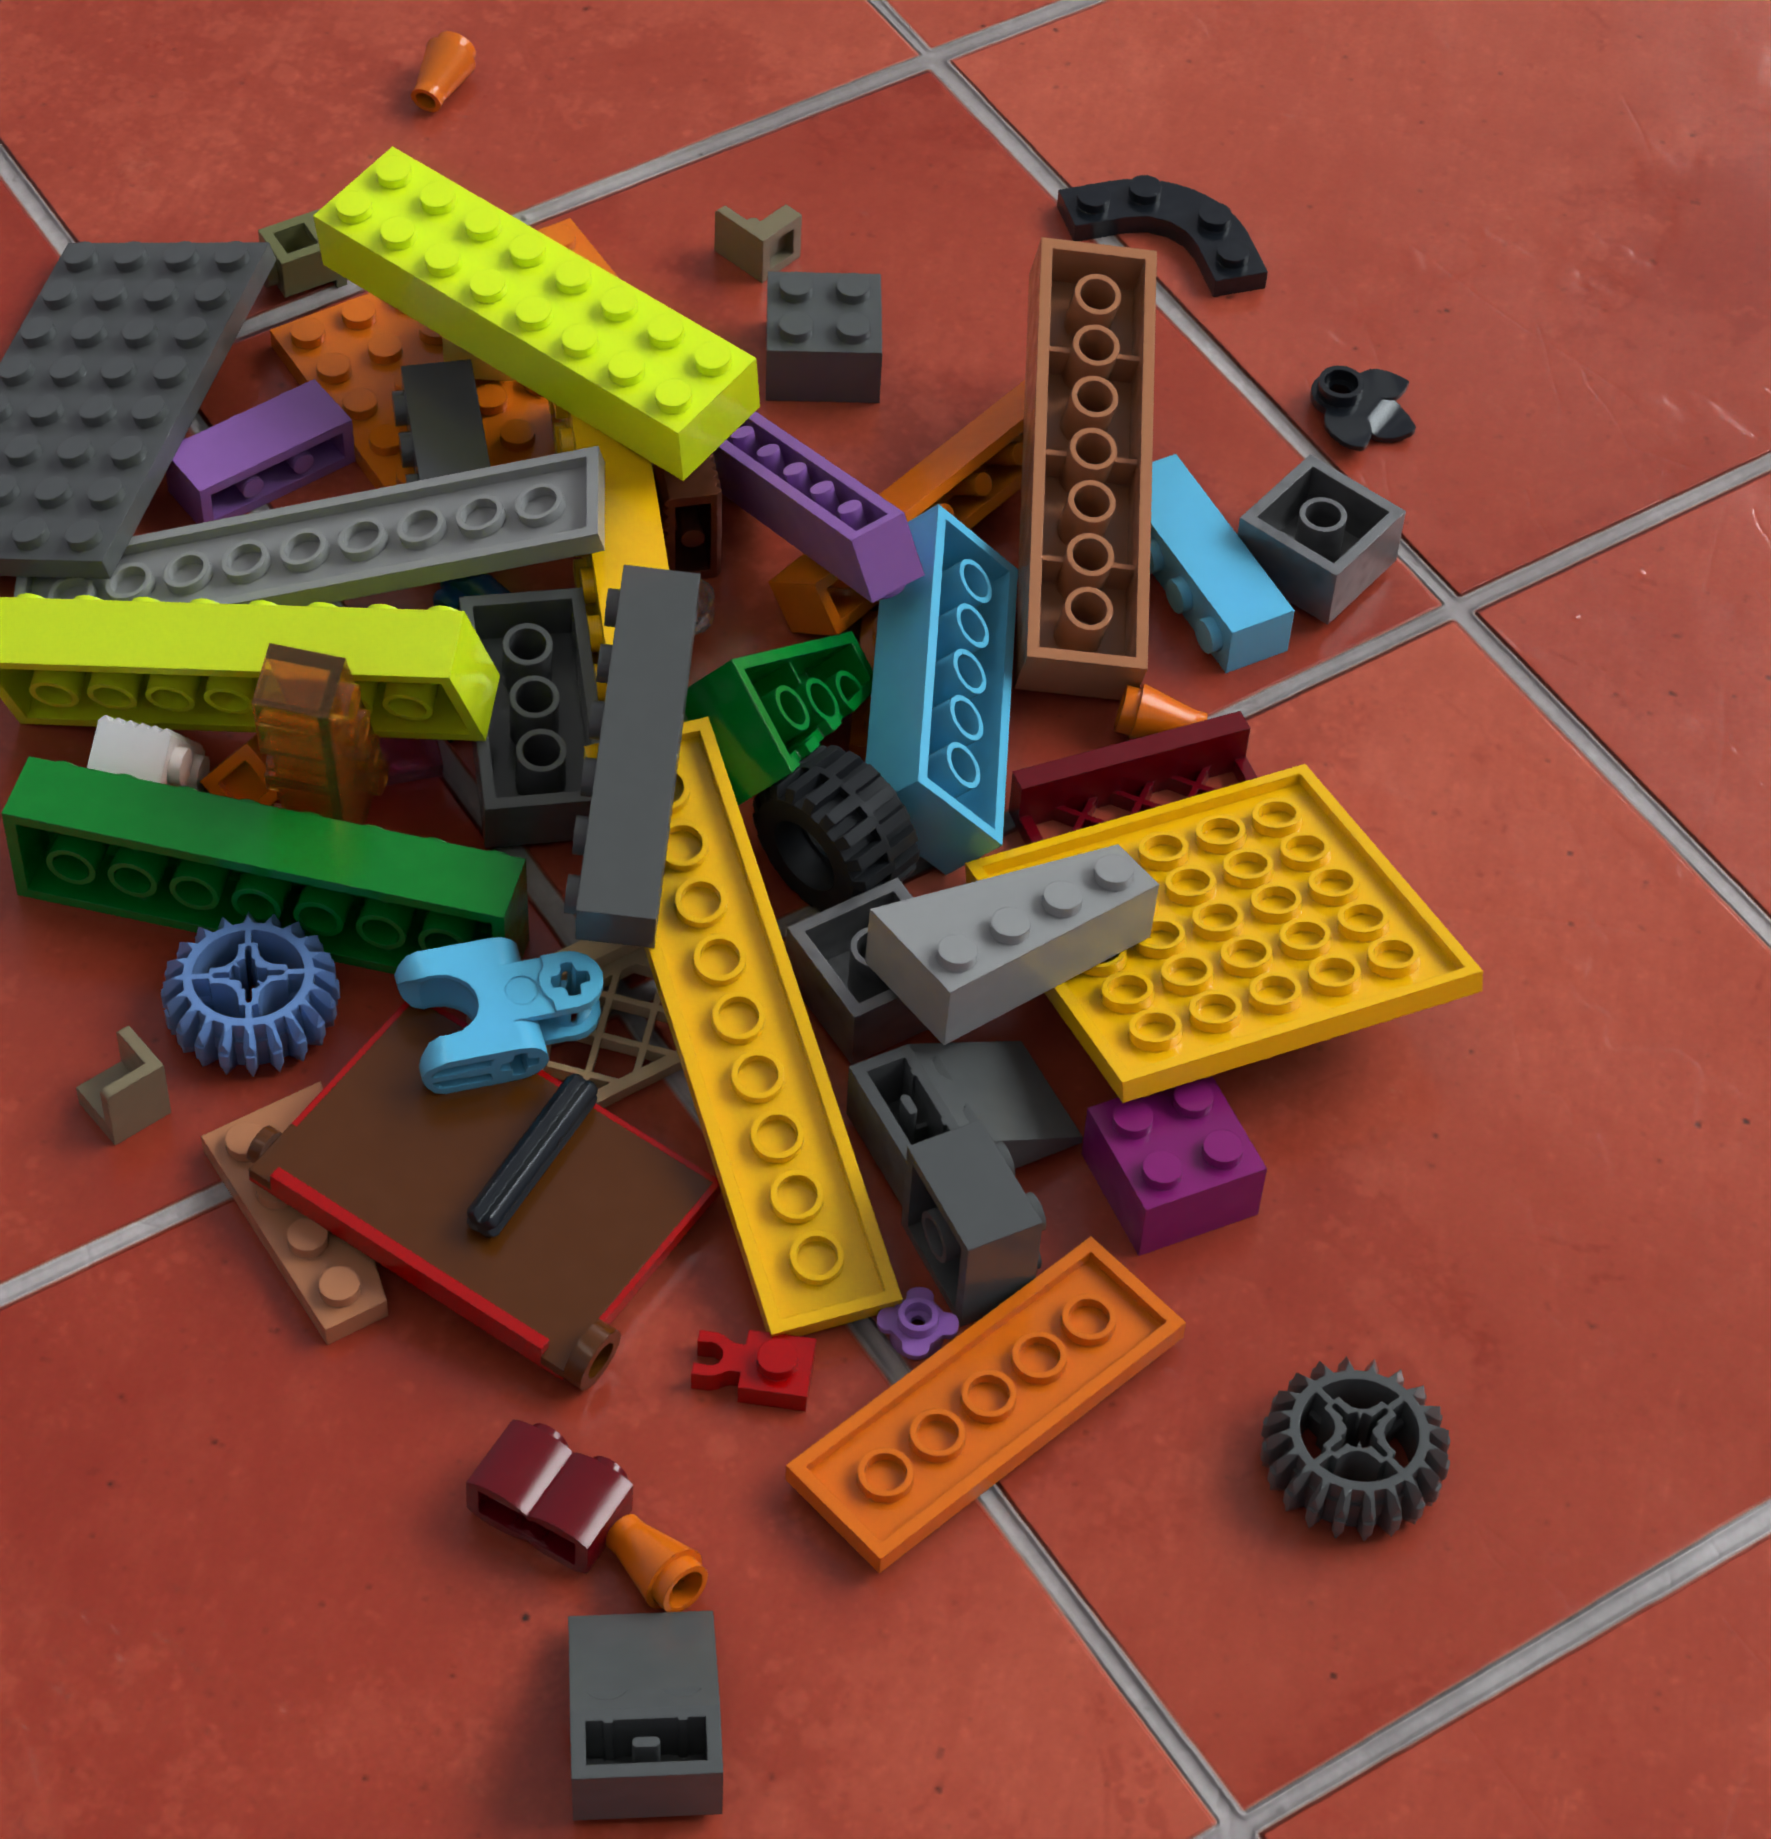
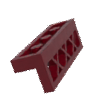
[1009,711,1258,845]

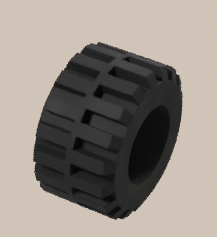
[752,745,920,912]

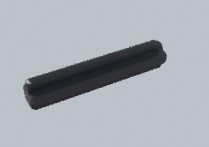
[466,1074,598,1238]

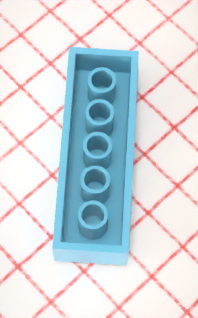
[865,504,1018,875]

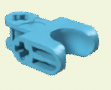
[394,937,603,1094]

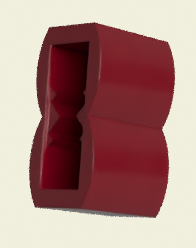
[466,1419,633,1574]

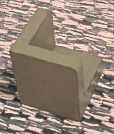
[714,204,802,283]
[76,1025,171,1145]

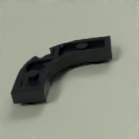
[1057,175,1268,297]

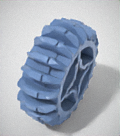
[161,911,340,1077]

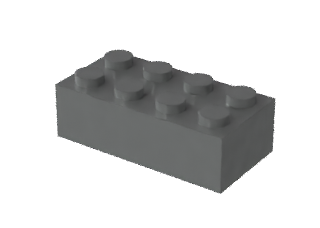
[459,587,599,848]

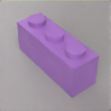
[166,379,355,524]

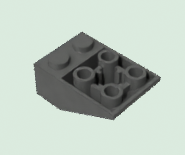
[846,1041,1083,1206]
[568,1610,723,1821]

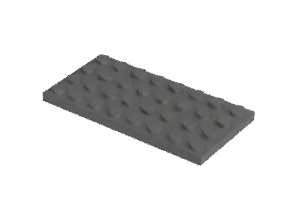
[0,241,276,579]

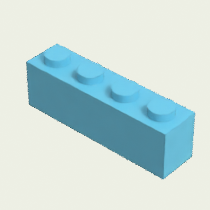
[1150,454,1295,673]

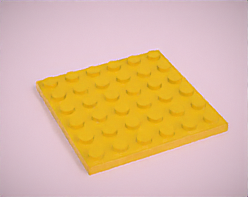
[965,764,1483,1103]

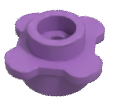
[877,1287,959,1360]

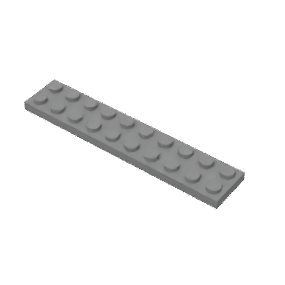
[14,446,605,606]

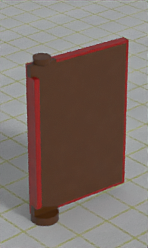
[247,1001,721,1391]

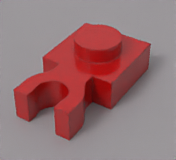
[691,1329,817,1412]

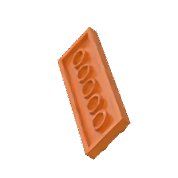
[785,1236,1186,1574]

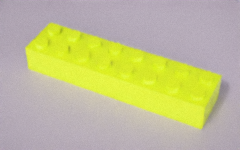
[313,146,760,481]
[0,593,500,741]

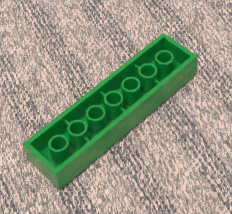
[1,756,529,974]

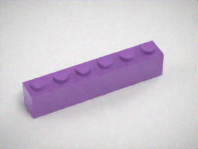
[712,411,925,603]

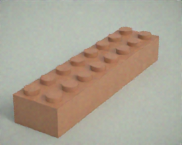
[1014,237,1157,700]

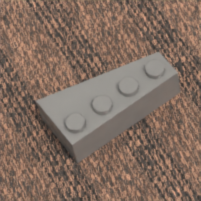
[865,844,1159,1045]

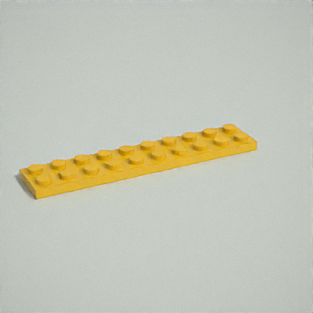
[584,717,903,1337]

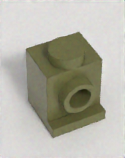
[258,209,347,298]

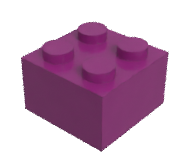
[1081,1076,1267,1256]

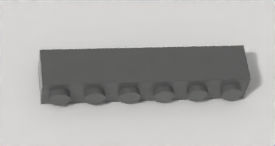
[564,565,701,948]

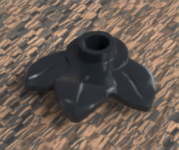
[1310,366,1416,451]

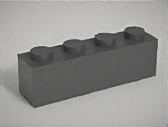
[392,359,491,483]

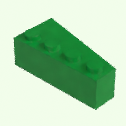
[684,631,873,806]

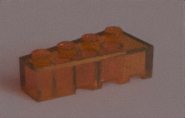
[251,643,389,825]

